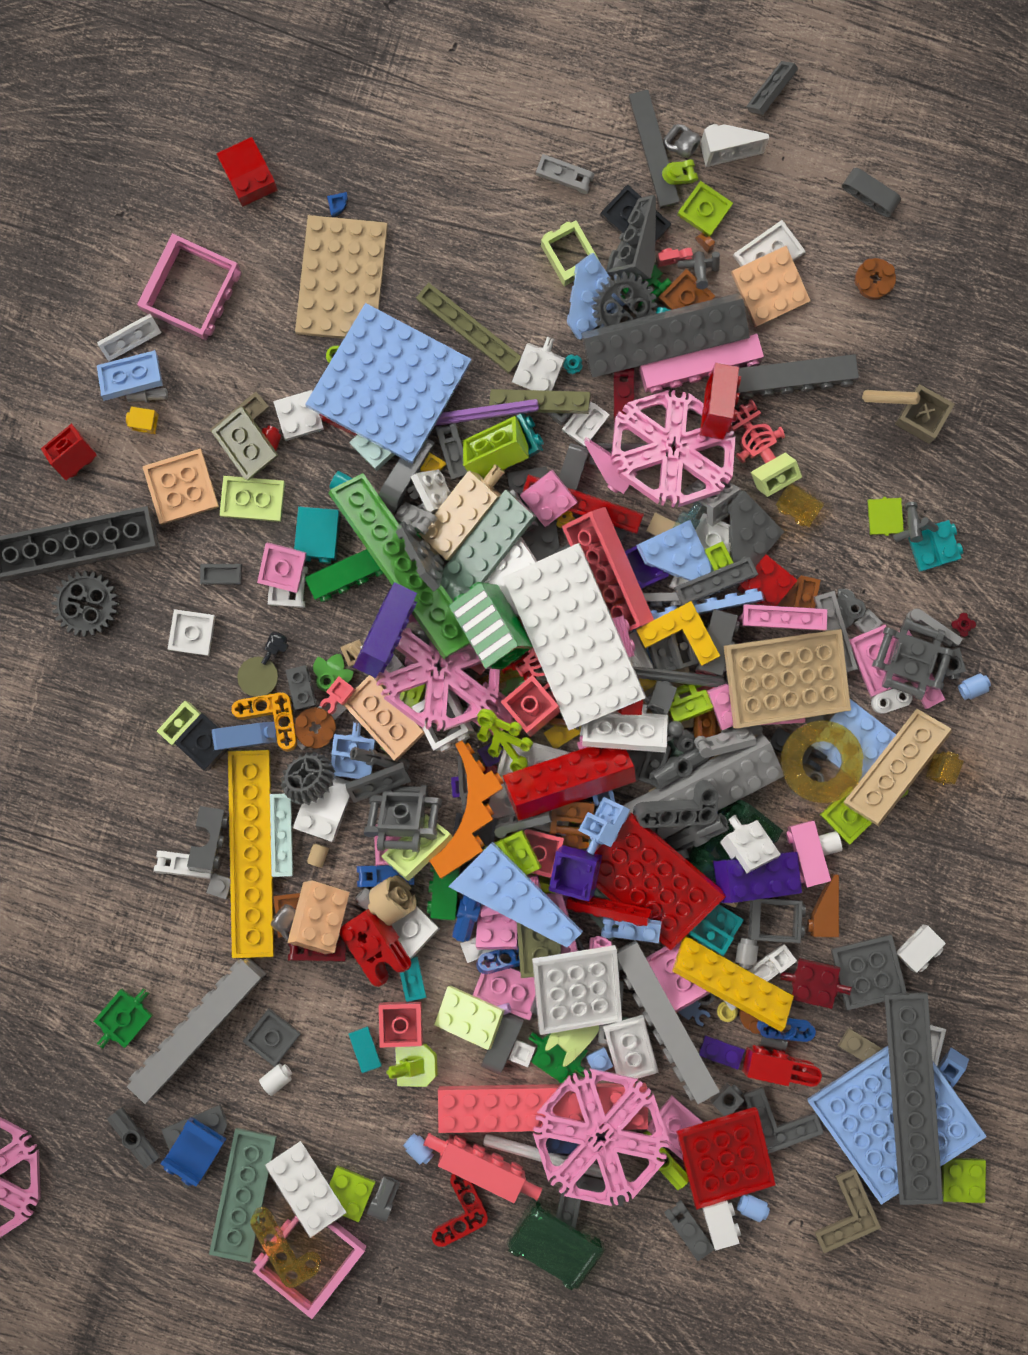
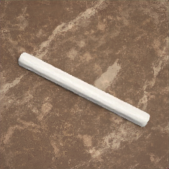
[483,1134,602,1178]

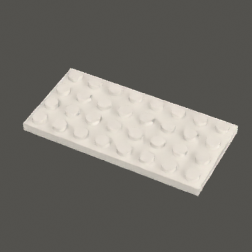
[503,543,646,730]

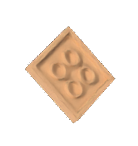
[731,246,810,327]
[142,448,219,525]

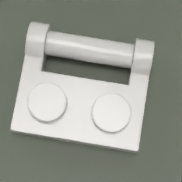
[268,566,308,608]

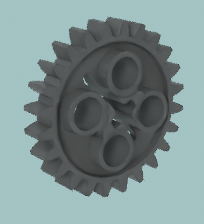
[591,272,657,328]
[51,570,120,637]

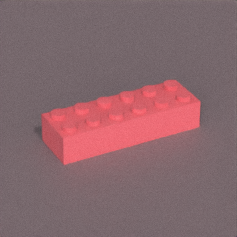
[562,507,654,632]

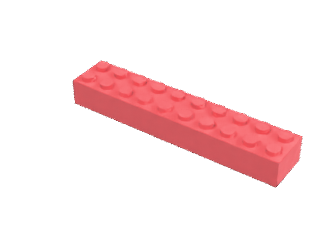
[438,1083,648,1133]

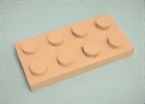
[344,675,425,761]

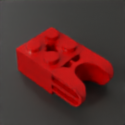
[339,909,411,987]
[742,1044,822,1087]

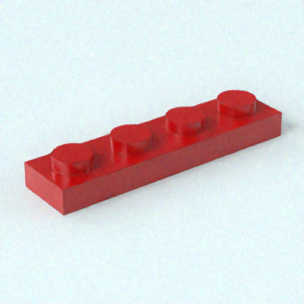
[566,897,652,926]

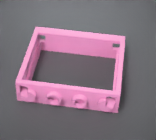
[137,233,241,340]
[253,1215,366,1319]

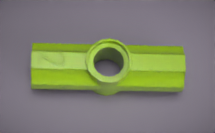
[642,1130,688,1190]

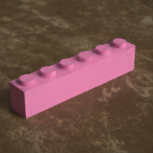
[639,334,764,394]

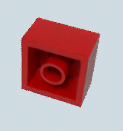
[737,555,797,606]

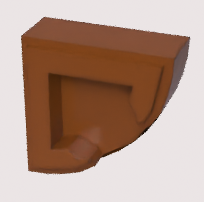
[695,233,715,253]

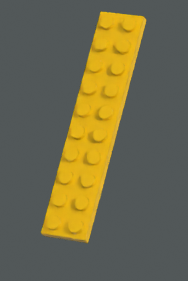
[228,750,274,958]

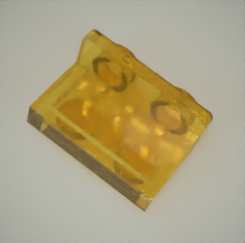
[775,483,824,527]

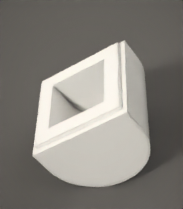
[819,831,842,856]

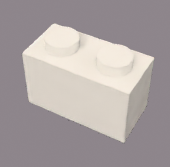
[896,924,946,973]
[702,1200,741,1251]

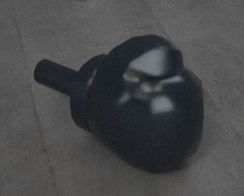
[261,631,289,665]

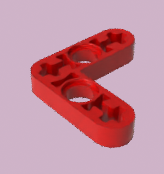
[432,1173,488,1247]

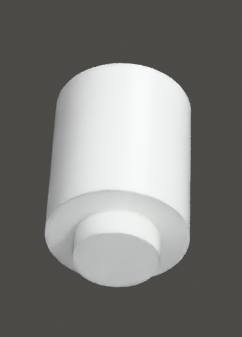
[259,1064,292,1096]

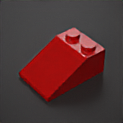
[216,137,278,207]

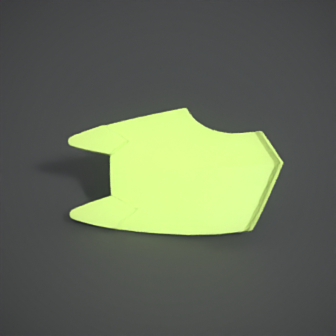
[545,1025,599,1067]

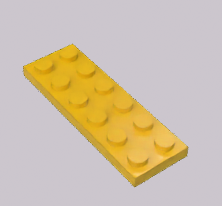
[672,936,794,1032]

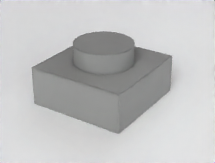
[206,873,230,899]

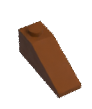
[807,874,839,937]

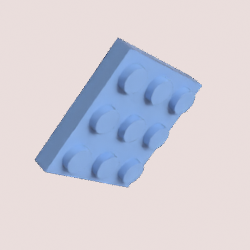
[811,699,896,783]

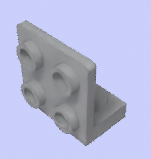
[684,479,741,527]

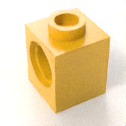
[126,407,159,434]

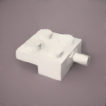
[512,337,566,391]
[720,815,781,873]

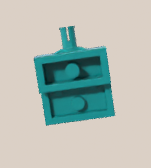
[688,904,743,956]

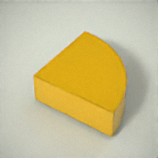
[420,452,447,472]

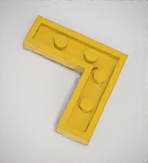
[636,601,720,666]

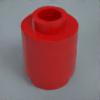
[262,426,282,451]

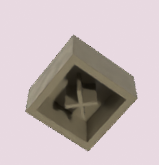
[895,384,955,444]

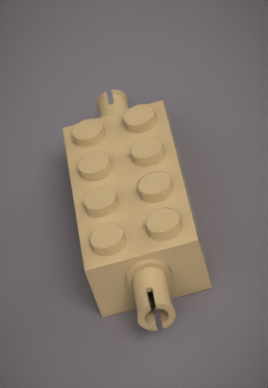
[419,464,505,561]

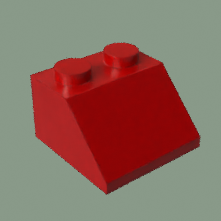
[41,423,97,481]

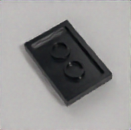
[600,184,671,243]

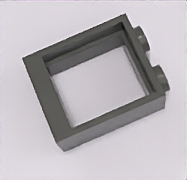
[748,898,806,943]

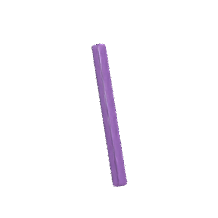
[435,399,539,426]

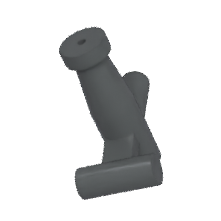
[677,251,720,289]
[893,501,938,543]

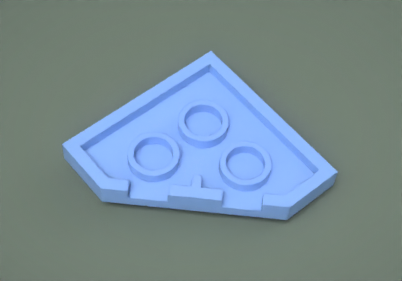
[567,253,625,339]
[636,520,714,581]

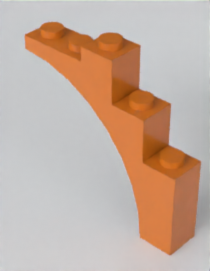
[429,740,504,879]

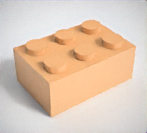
[287,880,350,954]

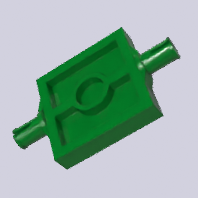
[93,988,153,1049]
[528,1031,590,1084]

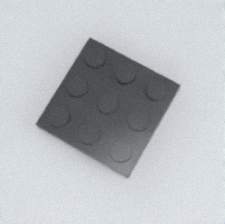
[831,934,907,1010]

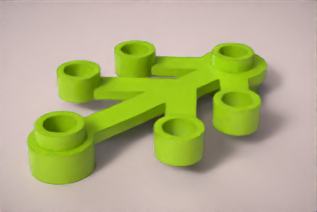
[477,709,533,772]

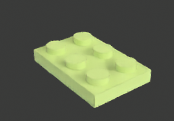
[220,476,285,522]
[381,814,453,881]
[434,986,505,1050]

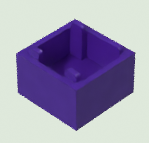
[625,546,669,590]
[549,845,602,901]

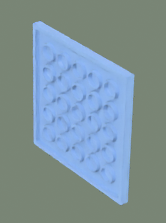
[305,303,472,464]
[807,1046,987,1205]

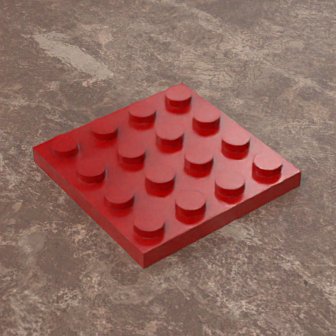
[676,1107,776,1209]

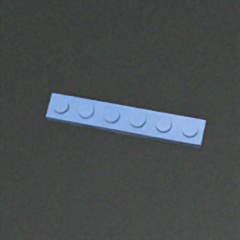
[651,589,764,620]

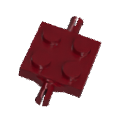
[780,958,852,1009]

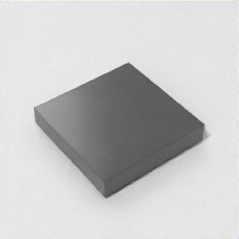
[242,1008,301,1067]

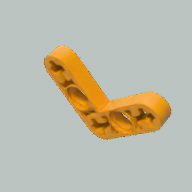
[232,693,297,752]

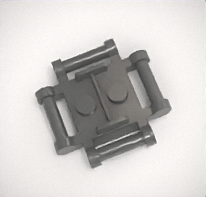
[872,617,955,700]
[364,785,442,852]

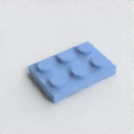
[97,350,163,401]

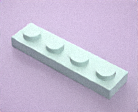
[270,794,293,877]

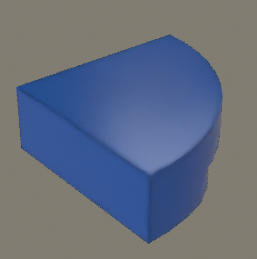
[327,192,348,217]

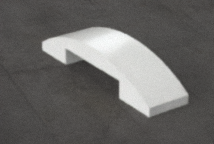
[724,944,797,1011]

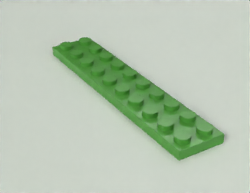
[328,473,471,659]

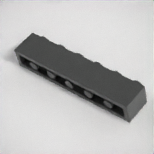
[736,354,859,399]

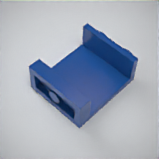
[161,1117,226,1187]

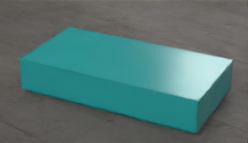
[348,1026,382,1073]

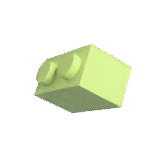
[751,453,802,497]
[157,701,201,746]

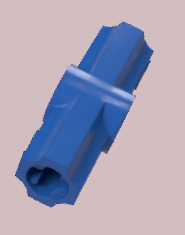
[452,895,481,942]

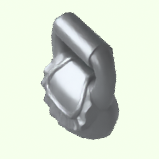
[663,124,701,158]
[271,904,296,940]

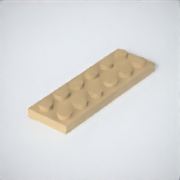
[844,709,952,827]

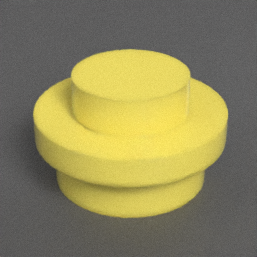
[717,1001,738,1022]

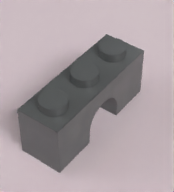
[187,806,229,874]

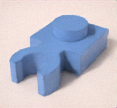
[678,1001,710,1026]

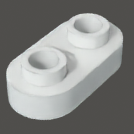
[871,689,912,714]

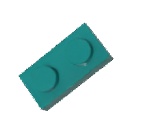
[400,956,427,1002]

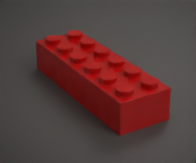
[503,747,636,821]

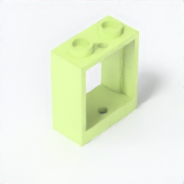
[541,221,600,286]

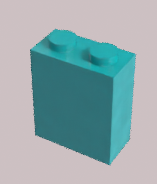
[294,506,341,564]

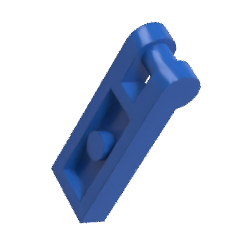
[356,865,415,887]

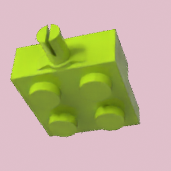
[483,830,541,875]

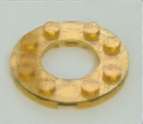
[781,720,864,803]

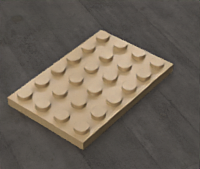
[295,215,388,339]
[724,629,851,728]

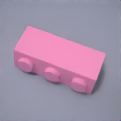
[786,821,831,887]

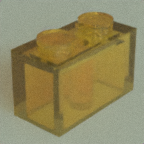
[926,751,964,785]

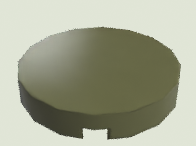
[237,657,278,697]

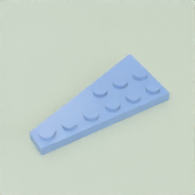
[449,842,583,947]

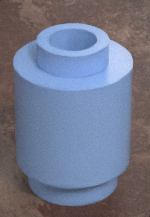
[958,673,991,700]
[403,1133,434,1165]
[737,1194,770,1222]

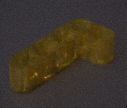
[250,1207,321,1288]

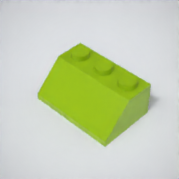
[463,416,529,478]

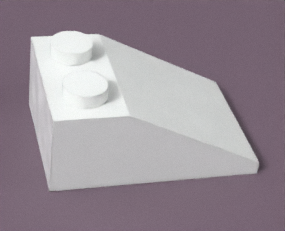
[700,124,769,167]
[293,776,350,842]

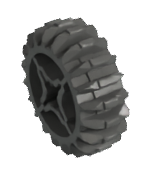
[280,751,336,806]

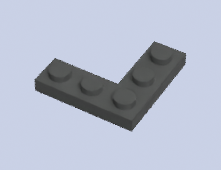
[743,1087,824,1154]
[552,1175,624,1239]

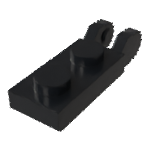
[770,727,827,772]

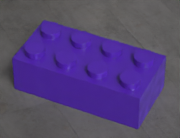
[353,582,417,678]
[713,852,802,903]

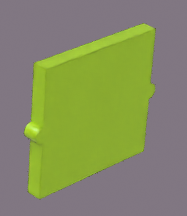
[867,497,904,536]

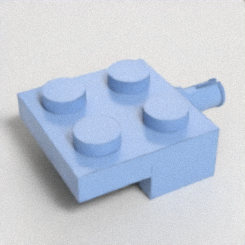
[331,722,376,779]
[578,797,630,855]

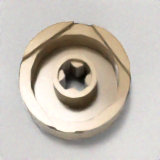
[368,876,416,926]

